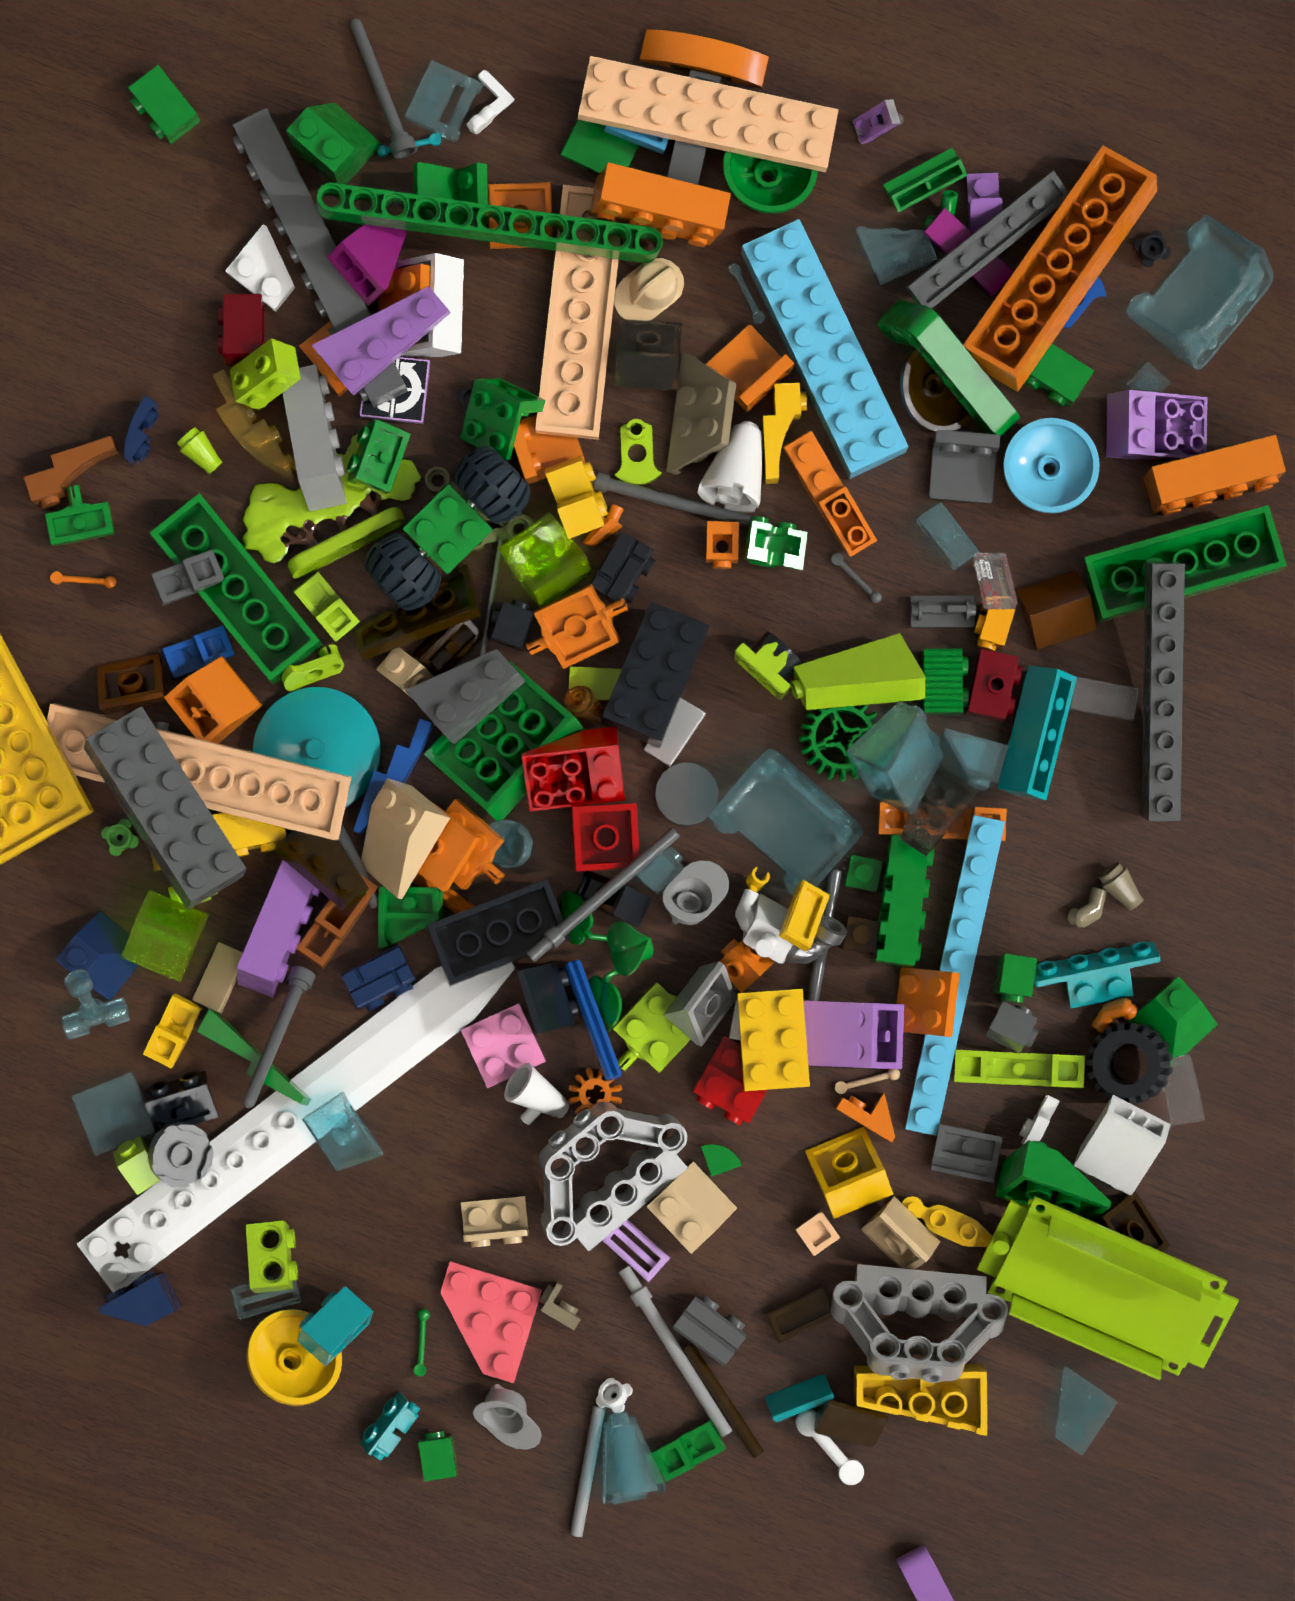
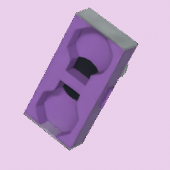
[853,99,904,144]

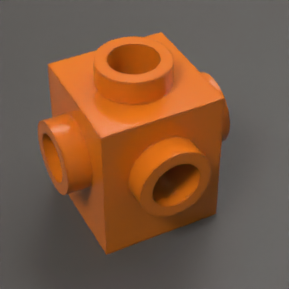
[719,938,774,993]

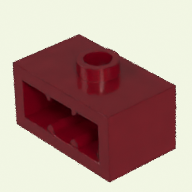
[217,294,265,366]
[966,649,1023,722]

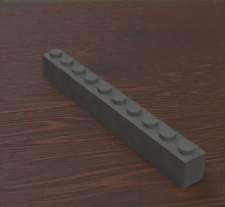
[232,108,408,408]

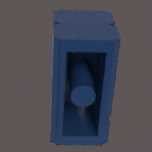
[341,945,417,1012]

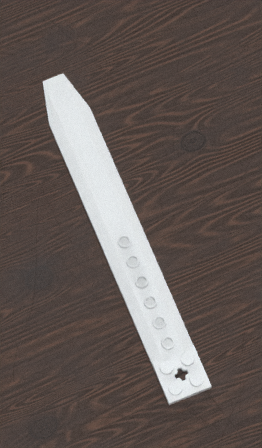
[77,963,515,1292]

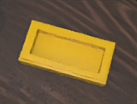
[779,880,830,952]

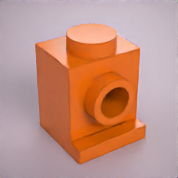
[706,521,739,569]

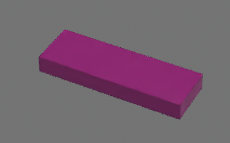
[922,208,1013,296]

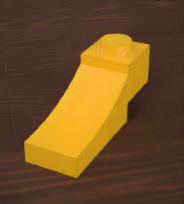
[762,383,807,484]

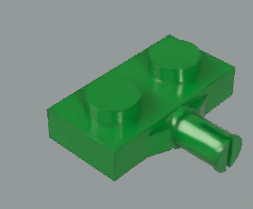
[45,485,115,547]

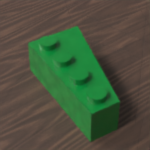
[873,834,935,968]

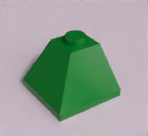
[1127,976,1218,1067]

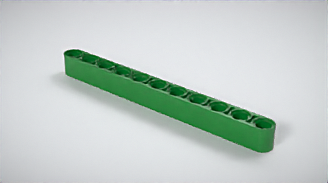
[316,183,663,263]

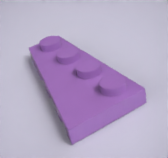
[312,286,451,395]

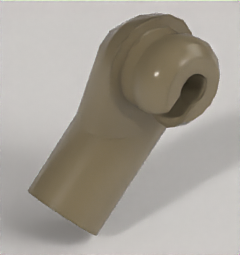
[1068,887,1107,928]

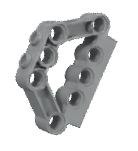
[538,1102,688,1251]
[830,1264,1008,1383]

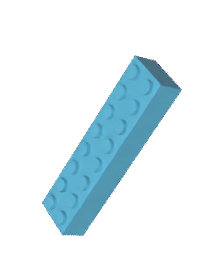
[741,219,909,479]

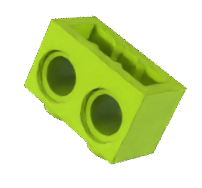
[246,1221,298,1293]

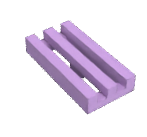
[602,1219,670,1282]

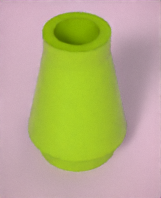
[177,427,223,474]

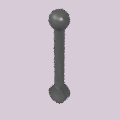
[831,553,882,604]

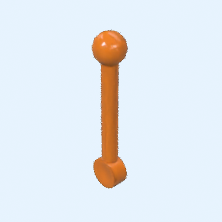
[50,571,116,588]

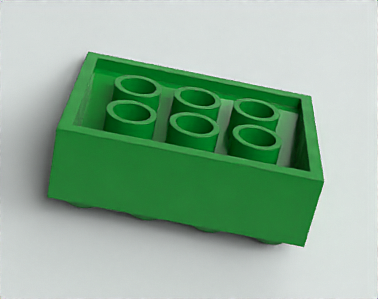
[424,661,585,823]

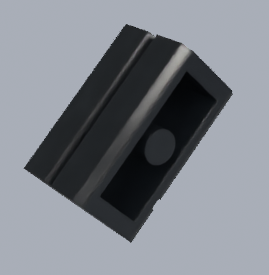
[589,531,656,604]

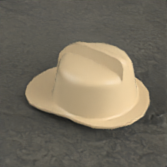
[614,258,684,324]

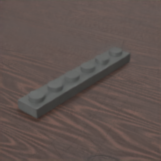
[905,170,1069,309]

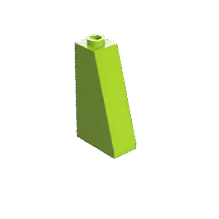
[790,633,926,710]

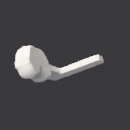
[466,70,515,134]

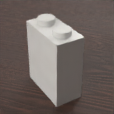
[1074,1095,1171,1196]

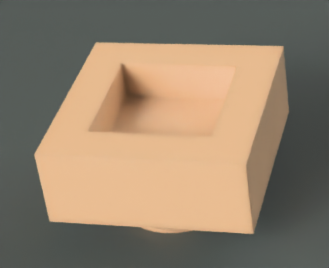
[795,1211,840,1256]

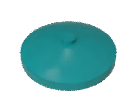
[253,687,381,808]

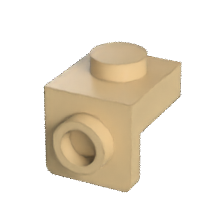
[376,647,434,698]

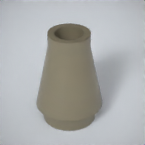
[1099,862,1144,911]

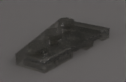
[900,755,978,857]

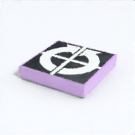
[360,357,430,424]

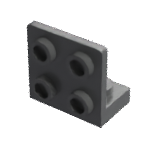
[929,430,1000,504]

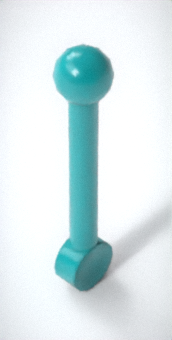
[377,133,441,157]

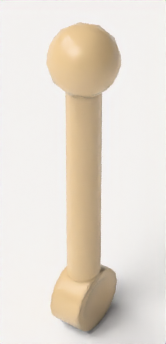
[835,1069,900,1094]

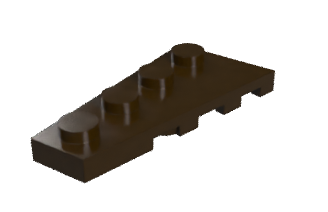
[354,564,481,661]

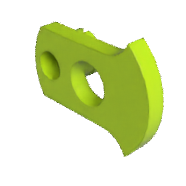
[614,419,662,486]
[281,644,344,692]

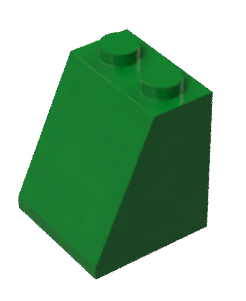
[286,102,382,185]

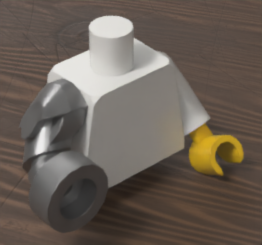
[735,867,847,964]

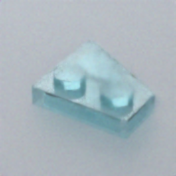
[1055,1366,1118,1456]

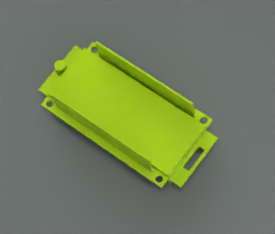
[977,1197,1239,1381]

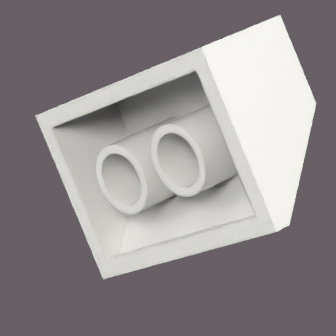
[394,253,464,357]

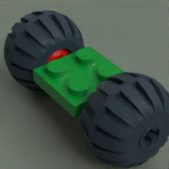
[364,446,531,610]

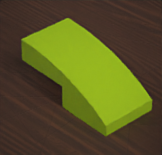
[293,571,360,642]

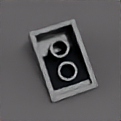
[517,962,580,1036]

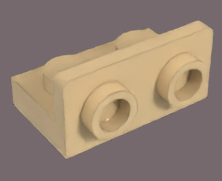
[461,1196,529,1247]

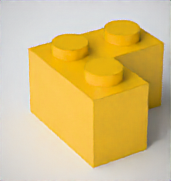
[545,455,608,539]

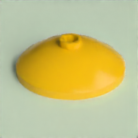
[247,1309,342,1406]

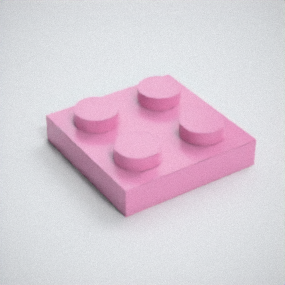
[461,1003,546,1088]

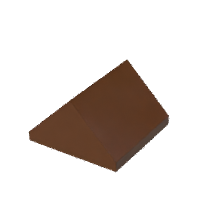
[1016,570,1097,651]
[97,653,168,714]

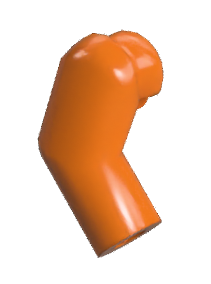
[1090,998,1137,1033]

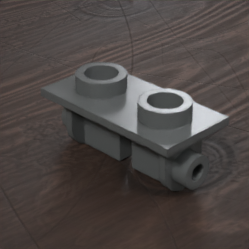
[910,595,976,628]

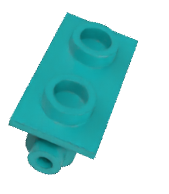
[360,1391,420,1461]

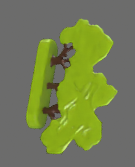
[242,434,421,578]

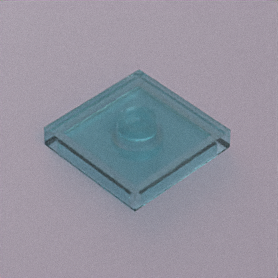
[72,1072,155,1156]

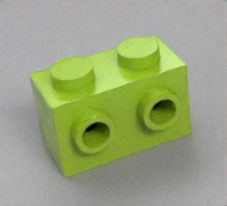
[230,338,301,410]

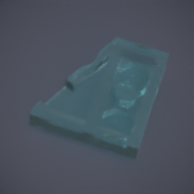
[855,226,938,286]

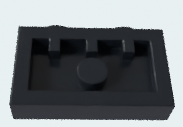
[144,1071,218,1133]

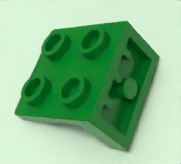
[413,162,488,227]
[460,378,546,460]

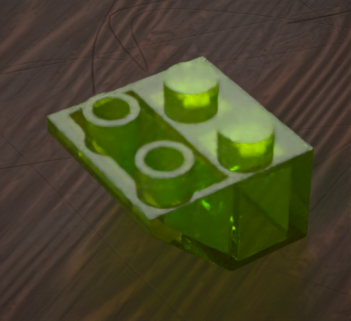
[121,890,209,982]

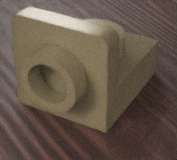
[539,1282,581,1330]

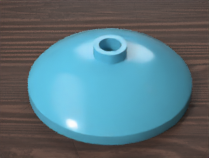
[1003,418,1100,514]

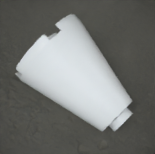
[698,421,764,514]

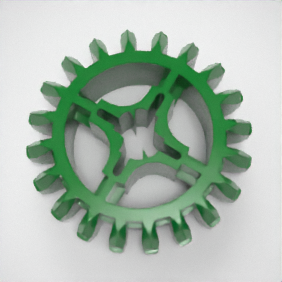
[799,705,885,782]

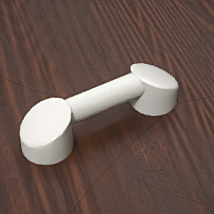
[795,1409,864,1485]

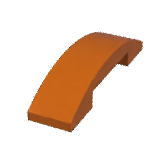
[640,29,769,88]
[878,802,1007,841]

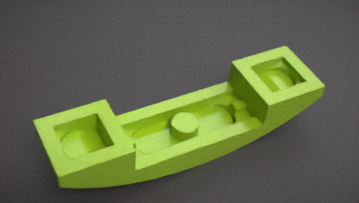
[954,1050,1085,1088]

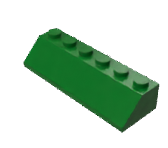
[1084,505,1287,623]

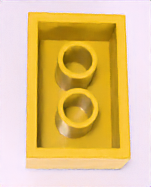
[737,989,810,1091]

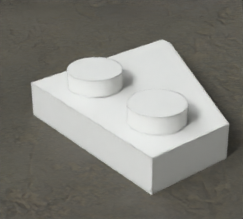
[225,224,295,312]

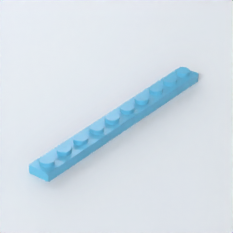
[905,815,1005,1136]

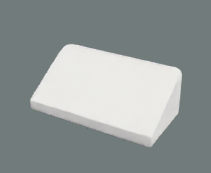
[644,698,706,767]

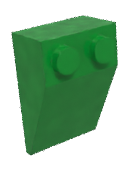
[995,1140,1111,1221]

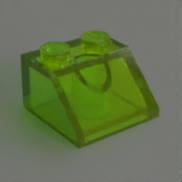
[498,512,592,608]

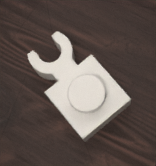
[1019,1095,1059,1145]

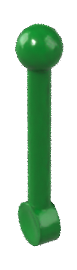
[413,1309,430,1377]

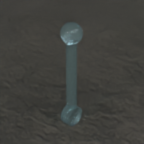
[729,263,765,324]

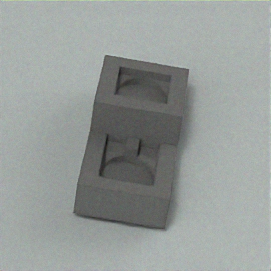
[150,550,224,606]

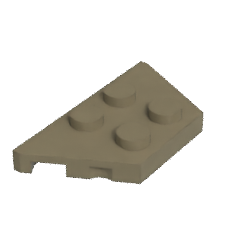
[666,353,736,475]

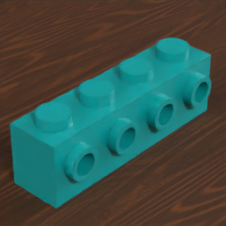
[997,665,1077,800]

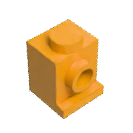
[974,600,1015,652]

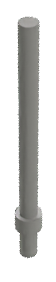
[619,1266,733,1437]

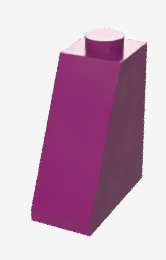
[327,209,407,306]

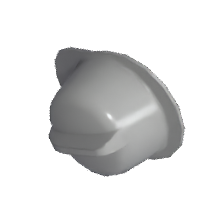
[662,860,729,925]
[473,1384,542,1450]

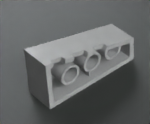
[283,364,347,511]

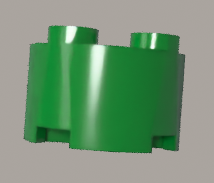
[744,516,807,570]

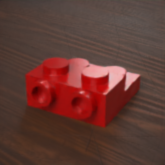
[693,1036,767,1126]

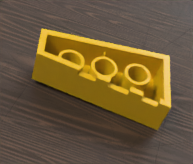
[151,812,287,871]
[854,1364,987,1436]

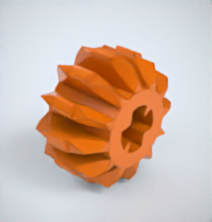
[569,1068,622,1121]

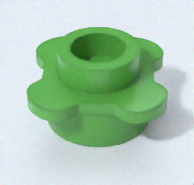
[101,819,139,856]

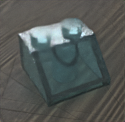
[939,728,1008,791]

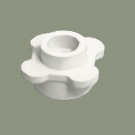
[596,1378,633,1414]

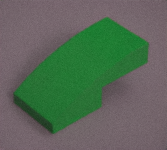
[651,1420,726,1482]

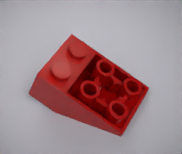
[522,726,625,812]

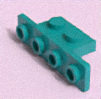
[1034,941,1161,1008]

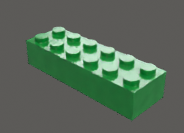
[150,493,323,685]

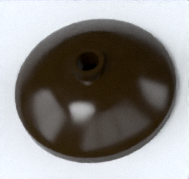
[900,341,972,432]

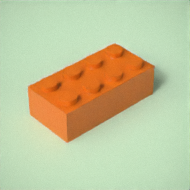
[589,162,731,247]
[1143,435,1286,516]

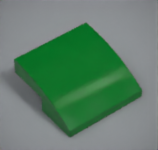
[559,118,639,175]

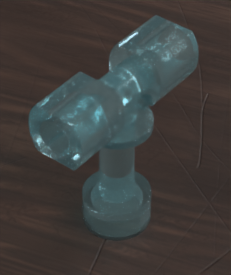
[61,969,130,1040]

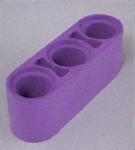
[896,1544,954,1601]

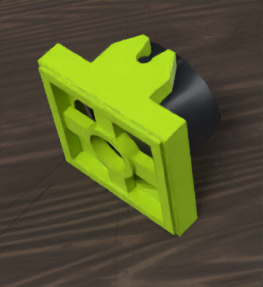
[734,631,802,700]

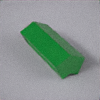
[882,148,967,213]

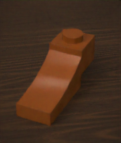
[24,436,119,508]

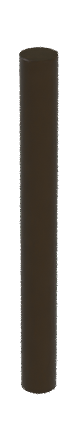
[682,1343,764,1458]

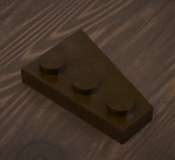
[274,830,368,911]

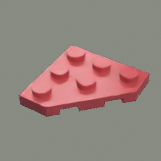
[440,1261,543,1383]

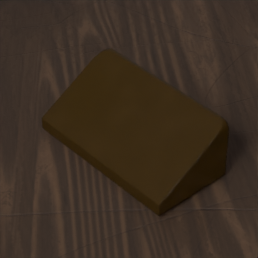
[413,620,484,676]
[814,1400,888,1447]

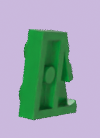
[378,886,443,948]

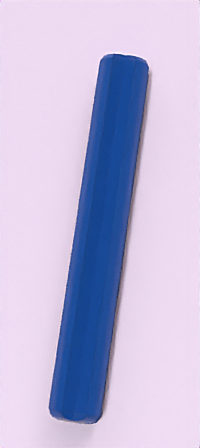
[565,960,622,1081]

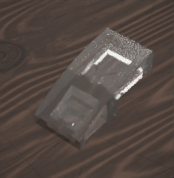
[1162,1054,1205,1126]

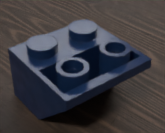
[99,1271,183,1326]

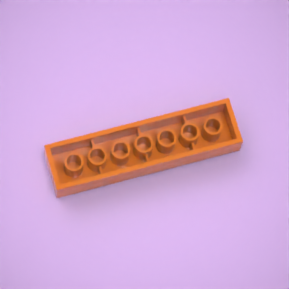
[963,145,1157,392]

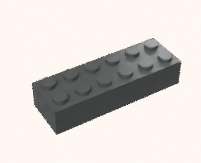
[84,706,247,910]

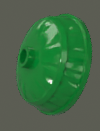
[723,151,818,213]

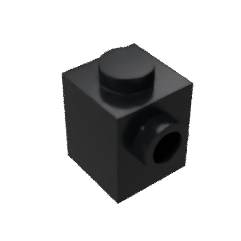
[490,600,535,652]

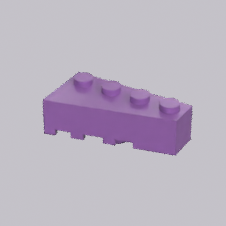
[237,860,321,998]

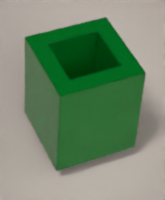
[418,1430,458,1482]

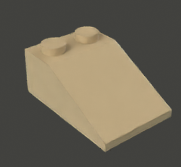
[361,778,450,899]

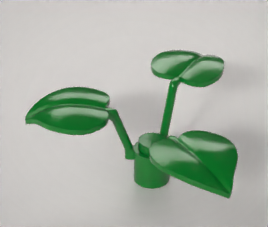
[559,890,653,1032]

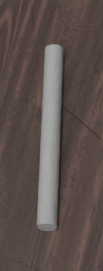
[570,1406,606,1537]

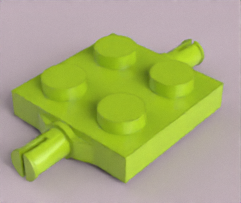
[612,982,691,1073]

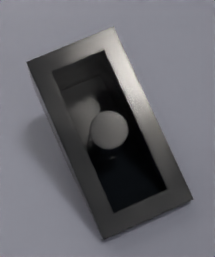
[575,871,652,928]

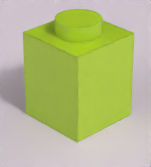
[113,1136,161,1195]

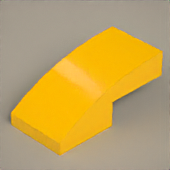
[143,993,204,1069]

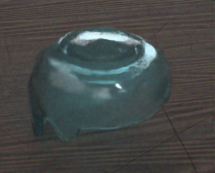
[489,820,533,869]

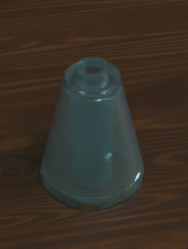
[602,1412,666,1505]

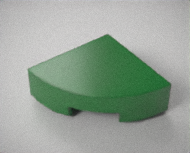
[701,1144,742,1176]

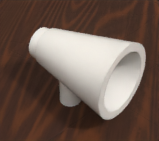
[504,1063,570,1125]

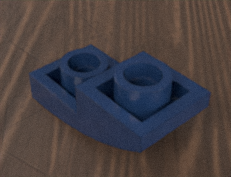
[124,395,159,466]

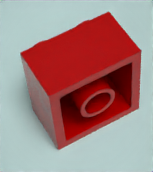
[570,803,640,871]

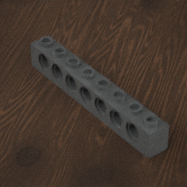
[1141,561,1185,821]

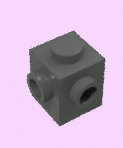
[985,1001,1039,1054]

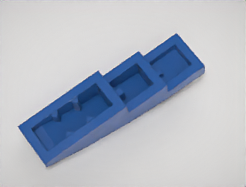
[353,719,434,835]

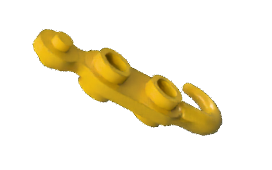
[902,1196,1004,1247]

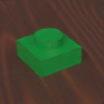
[845,855,883,893]

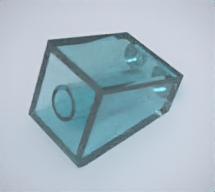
[846,701,944,815]

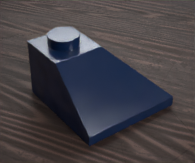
[55,911,151,1001]

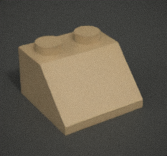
[647,1161,737,1254]

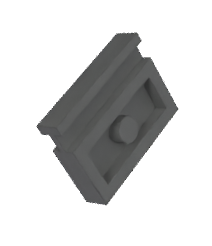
[930,1124,1003,1183]

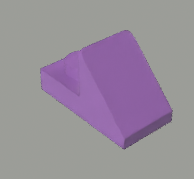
[966,173,1002,233]

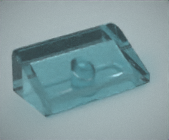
[916,502,979,571]

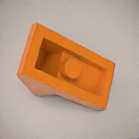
[835,1092,895,1142]

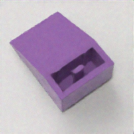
[1106,390,1207,460]
[804,1001,904,1069]

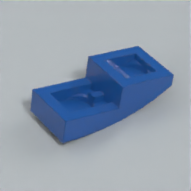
[161,626,235,681]

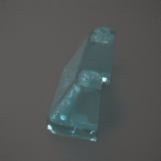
[1126,214,1274,370]
[708,749,864,895]

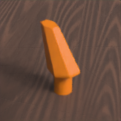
[583,504,623,547]

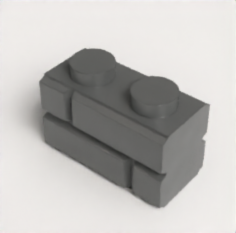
[672,1294,747,1367]

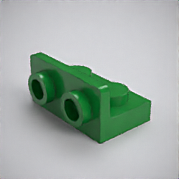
[346,419,411,494]

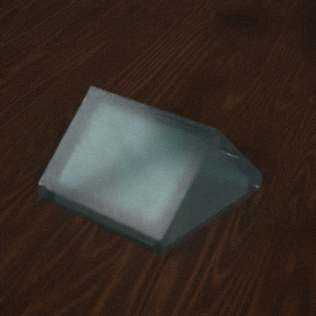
[302,1091,383,1171]

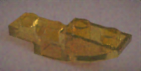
[212,369,297,483]

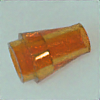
[564,686,605,723]

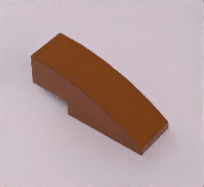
[296,874,378,970]

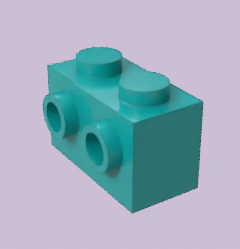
[297,1286,374,1367]

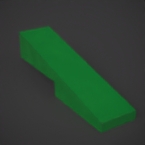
[197,1009,311,1106]

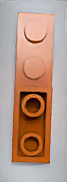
[783,431,877,557]

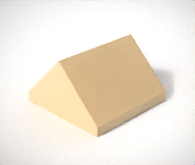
[861,1196,940,1269]

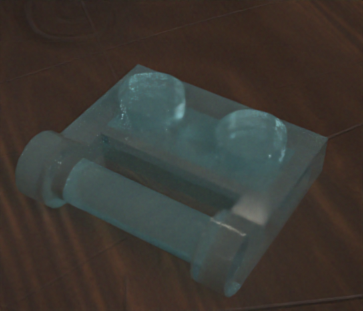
[405,60,483,142]

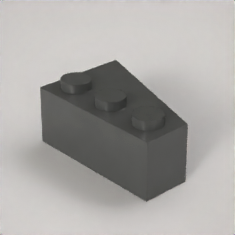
[405,649,525,744]

